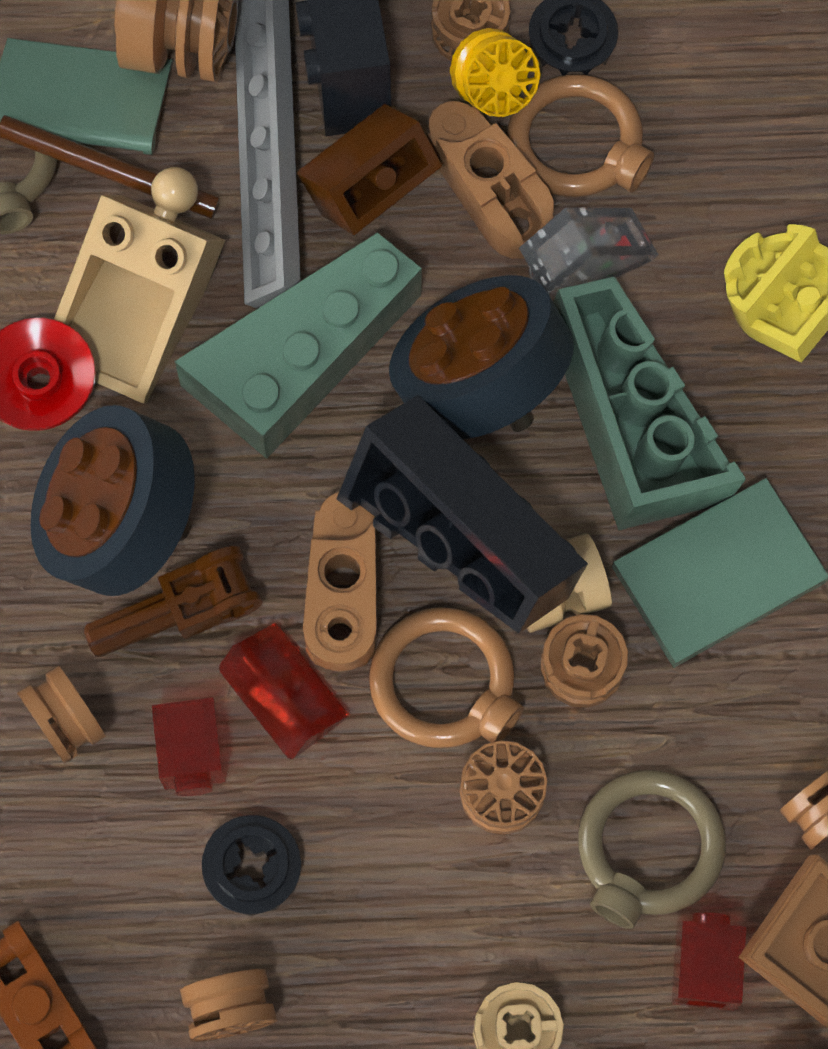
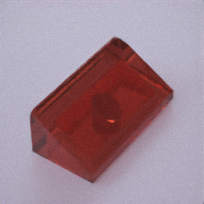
[219,623,349,759]

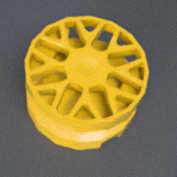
[450,28,541,117]

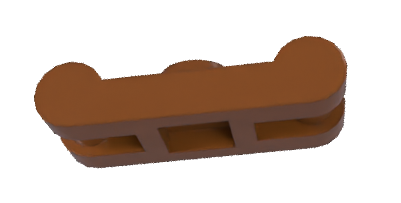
[0,920,98,1049]

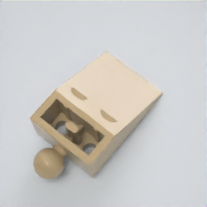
[54,167,225,404]

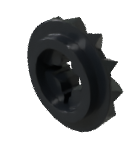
[529,0,618,76]
[202,815,302,916]

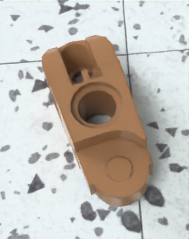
[427,101,554,259]
[303,492,377,672]

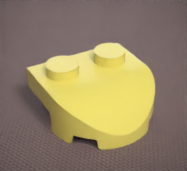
[724,224,828,363]

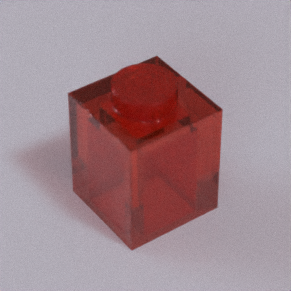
[152,697,225,796]
[671,912,746,1011]

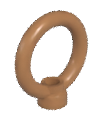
[507,74,654,197]
[369,607,524,748]

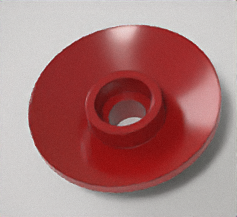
[0,318,96,431]

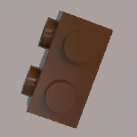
[297,104,442,235]

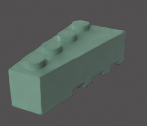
[175,233,422,459]
[553,277,746,531]

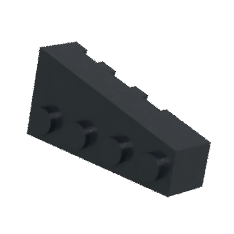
[295,0,392,137]
[336,395,588,633]

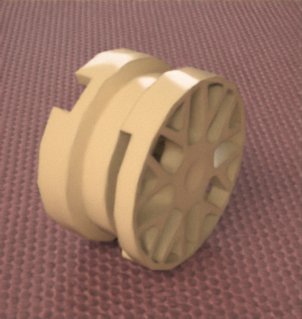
[473,982,564,1049]

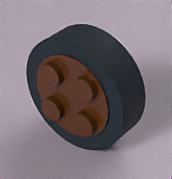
[389,275,574,439]
[30,405,195,596]

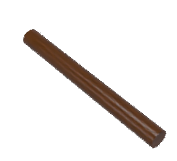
[0,115,220,219]

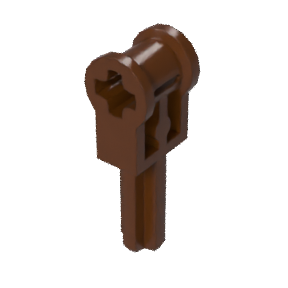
[84,546,263,657]

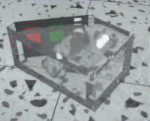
[519,207,659,296]

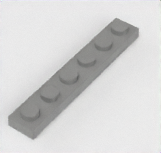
[235,0,301,309]

